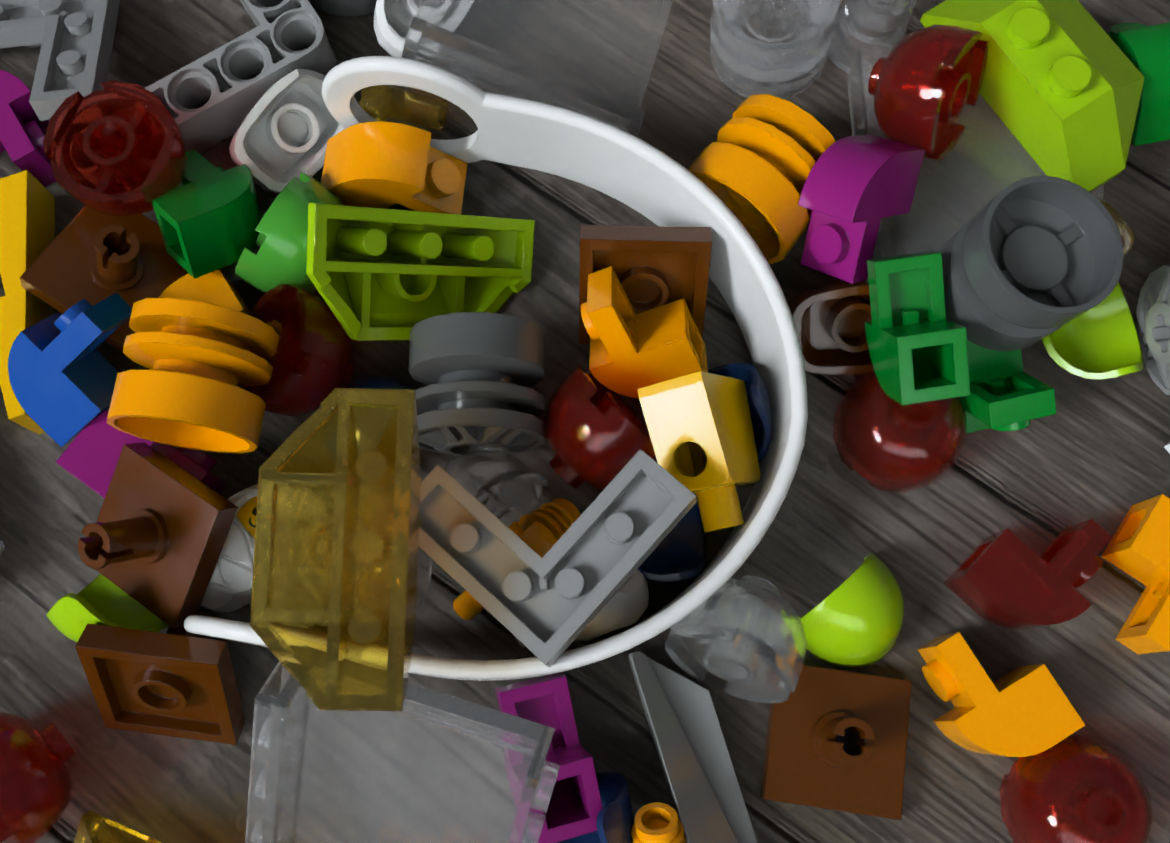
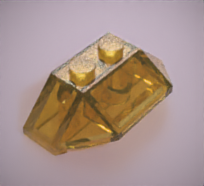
[250,388,421,711]

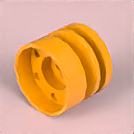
[687,94,836,264]
[107,297,279,453]

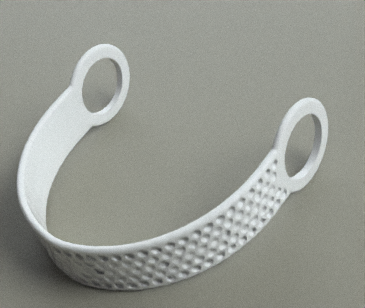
[184,56,808,681]

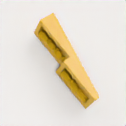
[0,170,55,435]

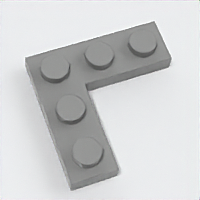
[0,0,120,121]
[388,449,697,667]

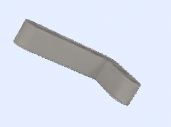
[55,0,337,198]

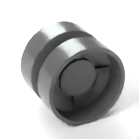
[939,176,1123,351]

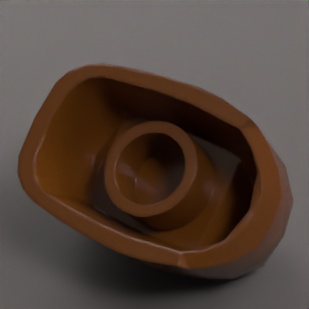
[787,279,875,375]

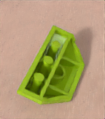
[920,0,1145,193]
[306,203,535,341]

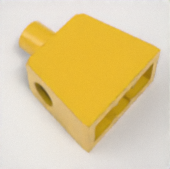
[637,371,761,533]

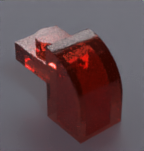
[944,518,1112,630]

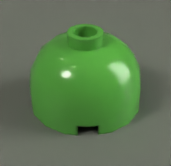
[235,172,343,300]

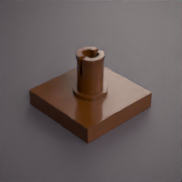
[20,187,188,353]
[579,225,712,344]
[78,443,238,629]
[75,610,245,745]
[760,661,912,820]

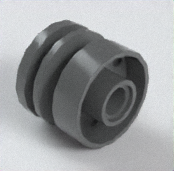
[407,312,545,458]

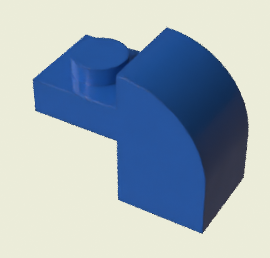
[8,292,132,447]

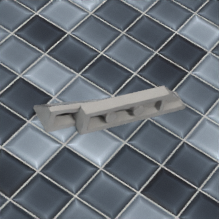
[628,651,757,843]

